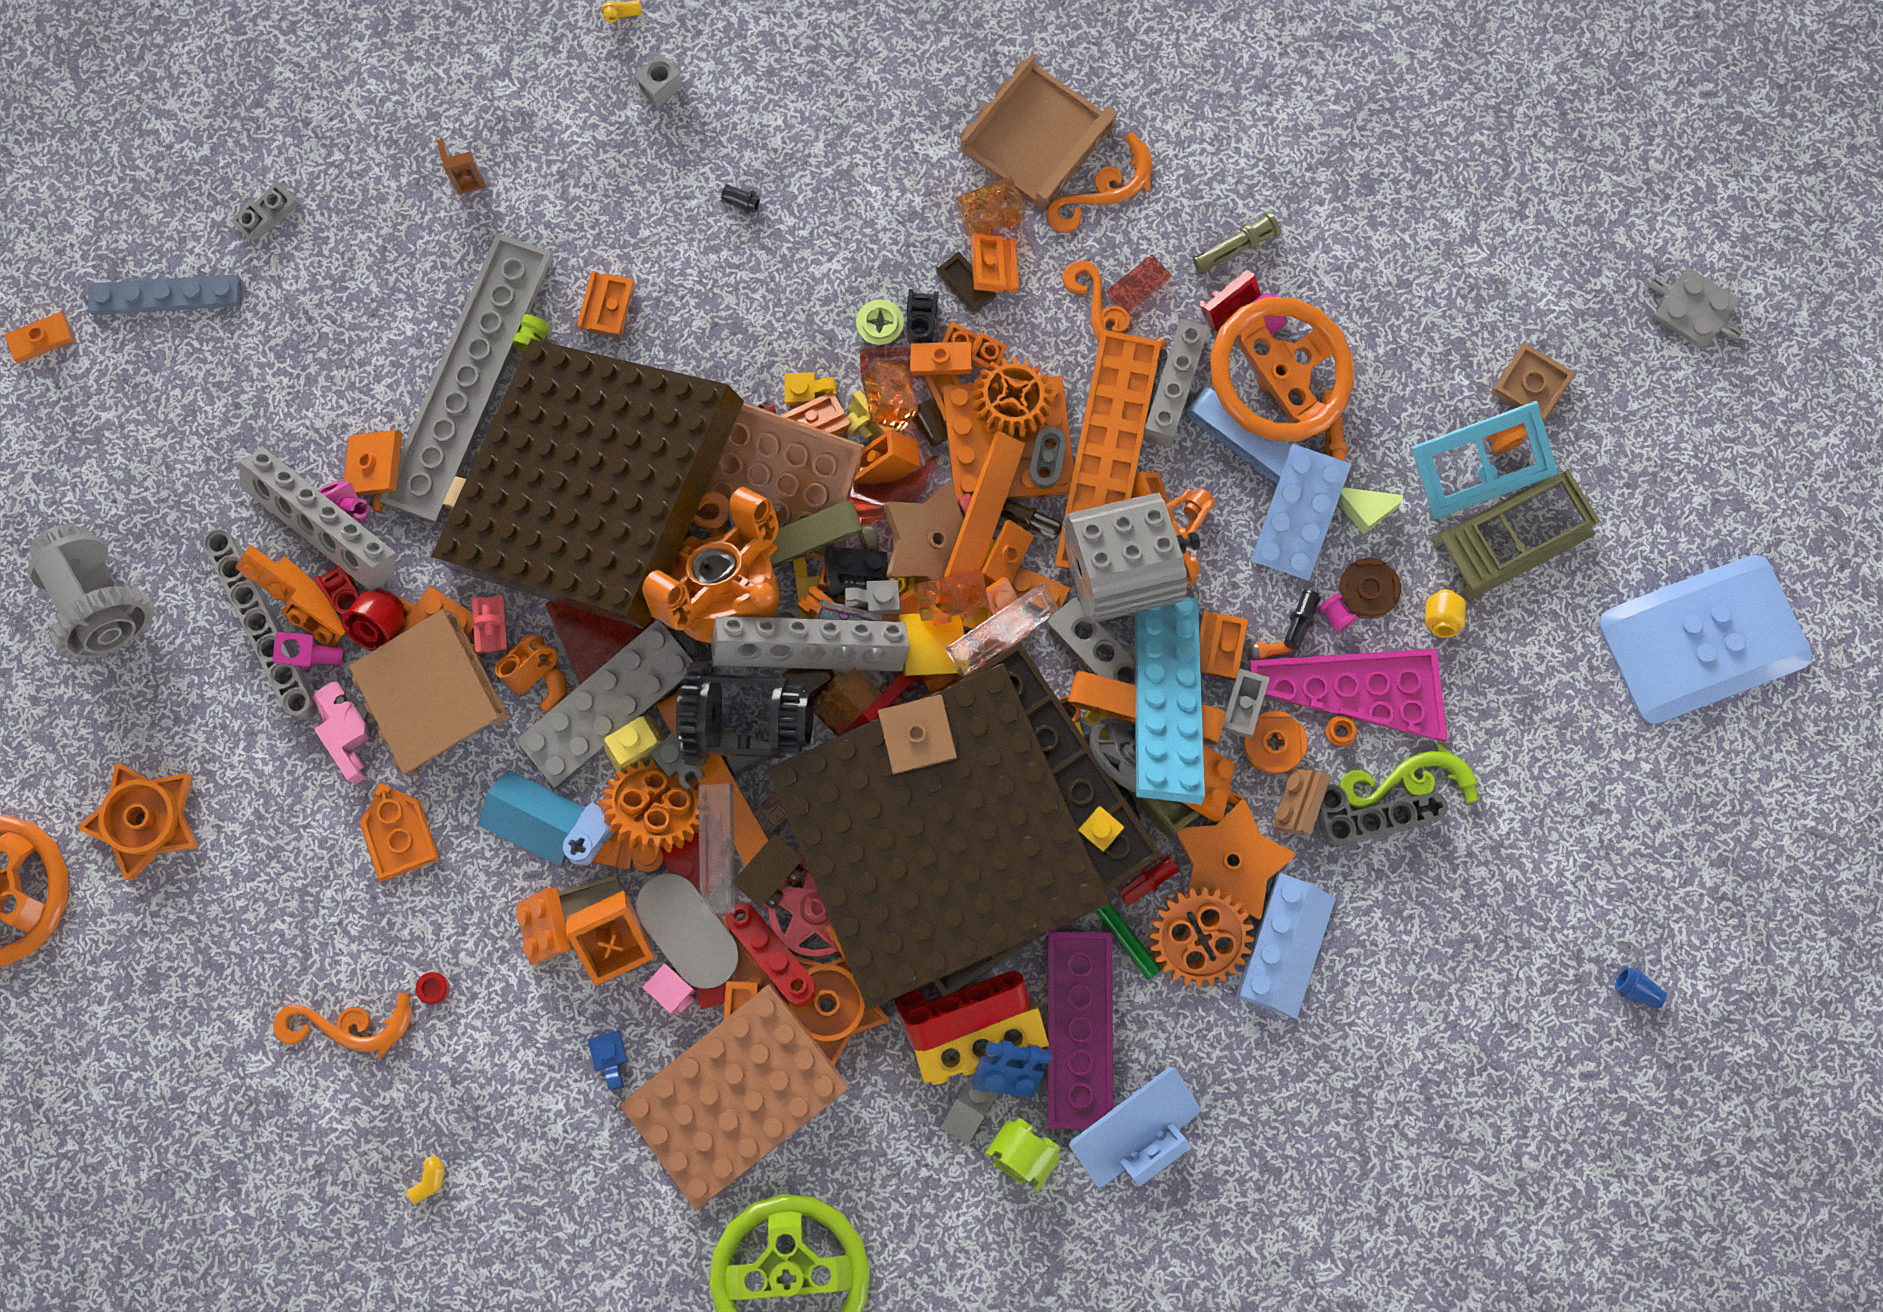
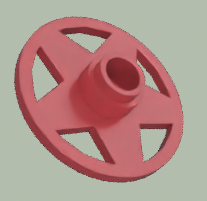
[768,864,838,957]

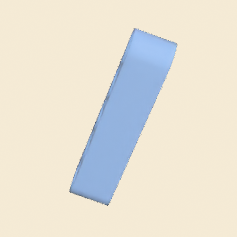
[1185,387,1291,484]

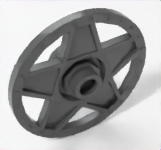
[1090,718,1136,793]

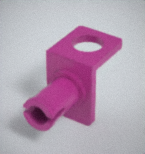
[318,481,370,523]
[273,632,343,671]

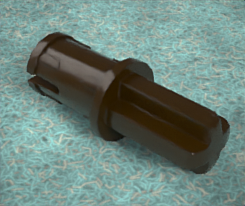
[1000,499,1062,538]

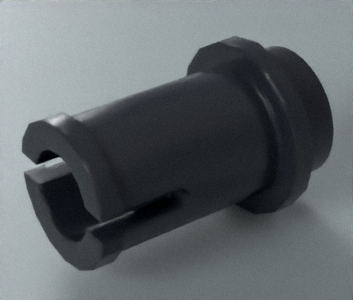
[721,184,760,214]

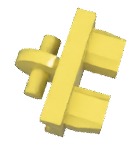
[846,390,901,441]

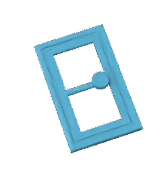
[1411,401,1558,519]

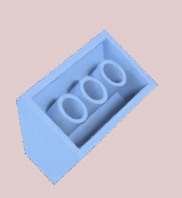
[1235,873,1336,1019]

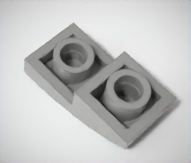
[230,181,300,242]

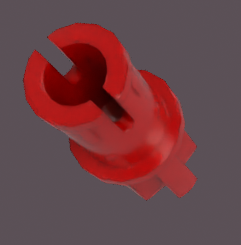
[1119,855,1179,906]

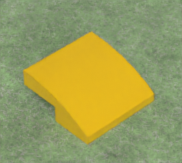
[898,612,968,676]

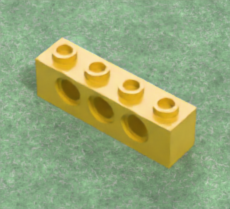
[914,1002,1049,1085]

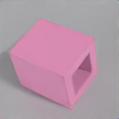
[643,963,696,1015]

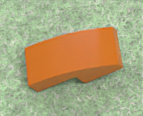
[940,321,1008,371]

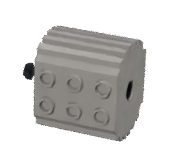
[1063,492,1200,623]

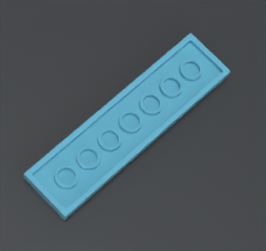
[1135,597,1205,804]

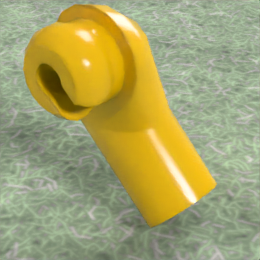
[601,0,642,23]
[407,1156,445,1205]

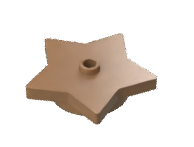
[883,482,964,591]

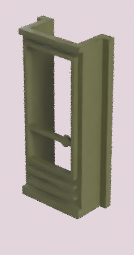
[1431,469,1601,602]

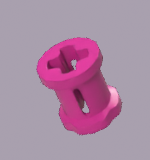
[1317,593,1358,634]

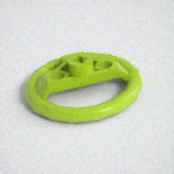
[709,1194,870,1312]

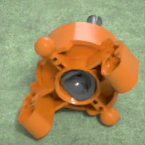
[642,487,780,644]

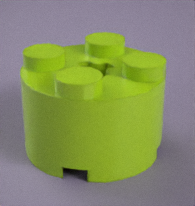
[984,1118,1061,1193]

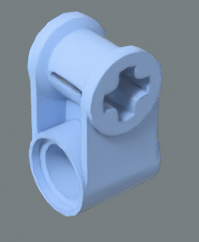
[563,802,614,866]

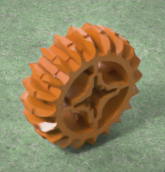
[971,356,1054,438]

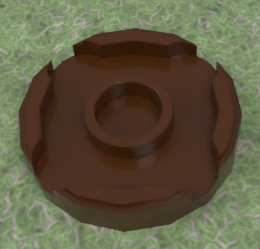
[1338,558,1401,619]

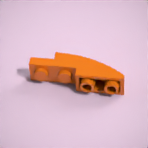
[235,545,345,647]

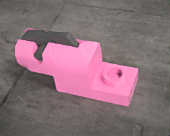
[312,681,370,785]

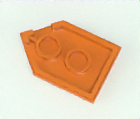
[359,782,440,882]

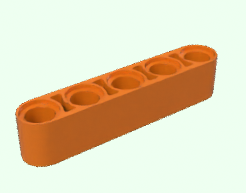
[1068,671,1226,745]

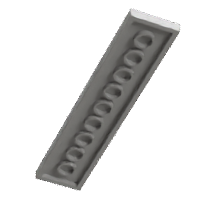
[379,233,554,525]

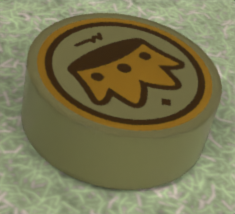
[858,522,879,551]

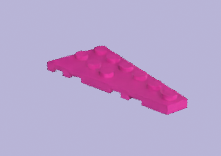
[1249,648,1448,742]

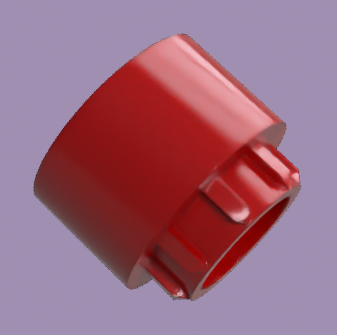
[341,589,405,651]

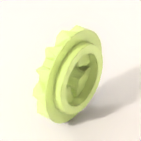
[856,299,904,347]

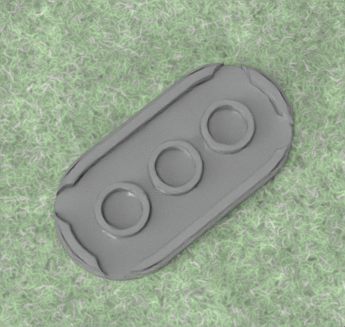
[636,873,739,989]

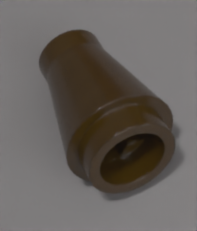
[910,399,947,447]

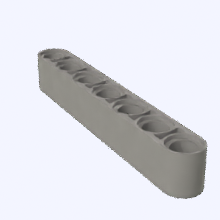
[204,529,318,721]

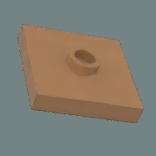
[1490,342,1576,423]
[878,694,958,775]

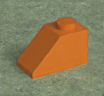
[854,429,920,485]

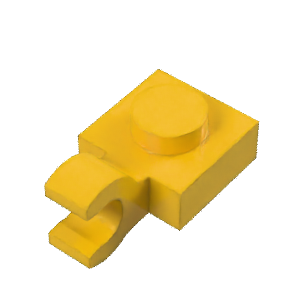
[784,372,837,406]

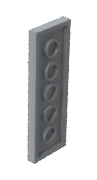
[516,619,695,788]

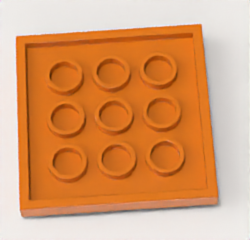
[942,376,1074,501]

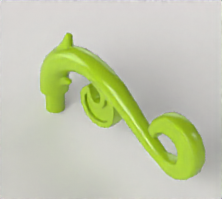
[1340,743,1479,809]

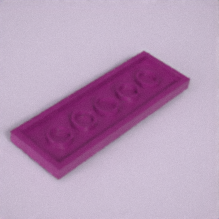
[1047,932,1113,1129]

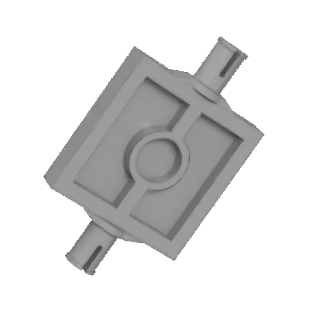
[1648,267,1743,350]

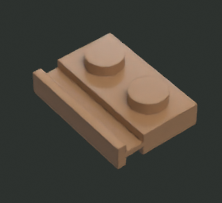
[1272,769,1331,835]

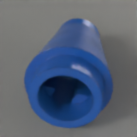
[1615,967,1667,1009]

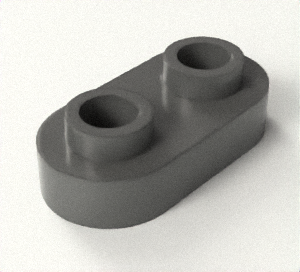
[1029,427,1066,489]

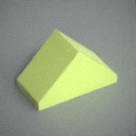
[1338,487,1403,535]

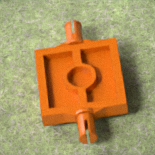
[396,586,485,661]
[1182,744,1244,822]

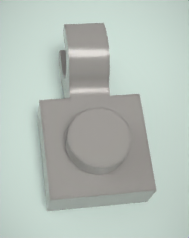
[845,580,900,615]

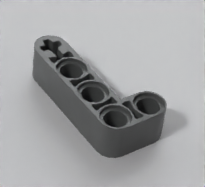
[1317,784,1448,847]

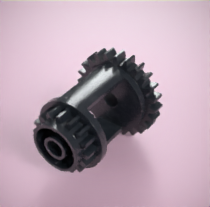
[676,661,814,766]

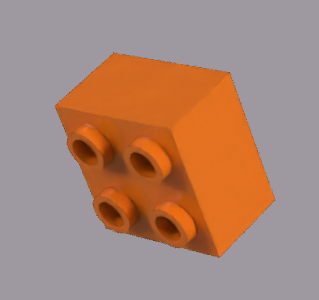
[565,890,654,986]

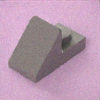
[1222,669,1270,739]
[940,1074,998,1144]

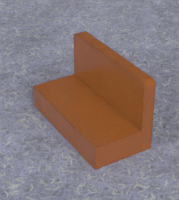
[436,137,486,195]

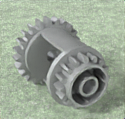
[27,524,156,663]

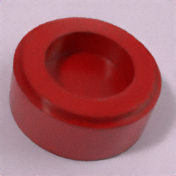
[415,972,450,1005]

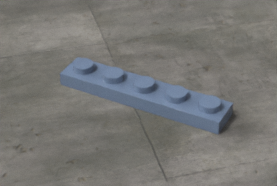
[88,274,241,315]

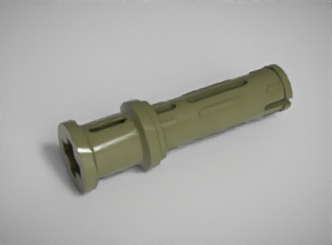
[1192,211,1281,274]

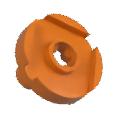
[1243,711,1307,775]

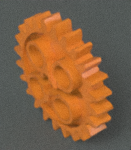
[601,759,706,854]
[1148,883,1254,988]

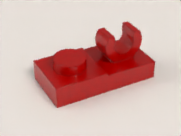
[1199,270,1261,332]

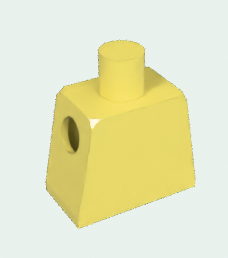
[604,716,666,773]

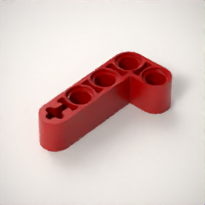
[895,971,1030,1051]

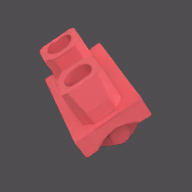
[472,595,508,654]

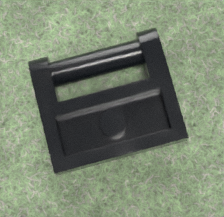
[824,546,889,598]

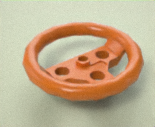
[1210,297,1354,442]
[0,815,69,967]

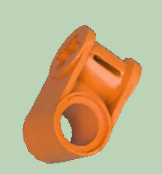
[495,633,558,694]

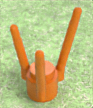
[1166,488,1216,535]

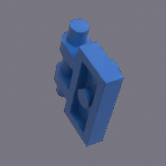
[971,1040,1051,1098]

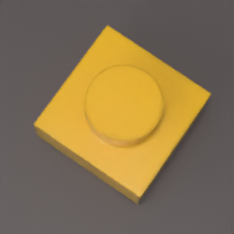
[1078,806,1125,852]

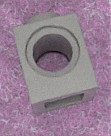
[634,53,683,108]

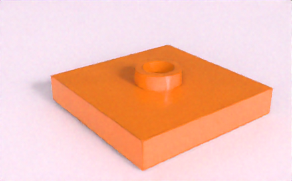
[344,430,403,496]

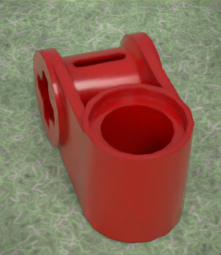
[313,564,361,616]

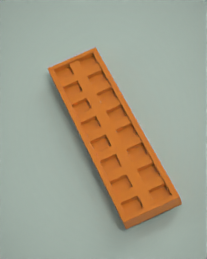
[1054,329,1162,570]

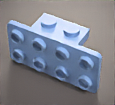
[1069,1067,1201,1187]

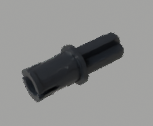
[1284,590,1321,650]

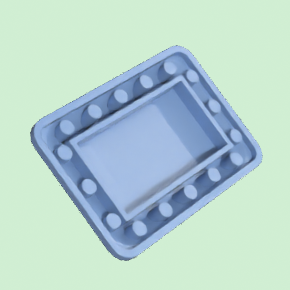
[1599,555,1812,724]

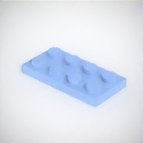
[1250,444,1351,581]

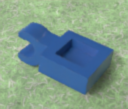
[588,1030,628,1091]

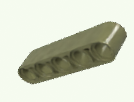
[769,501,863,569]

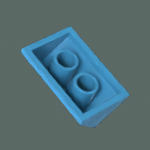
[478,770,585,868]

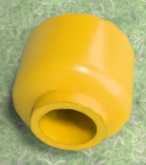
[1425,589,1466,638]

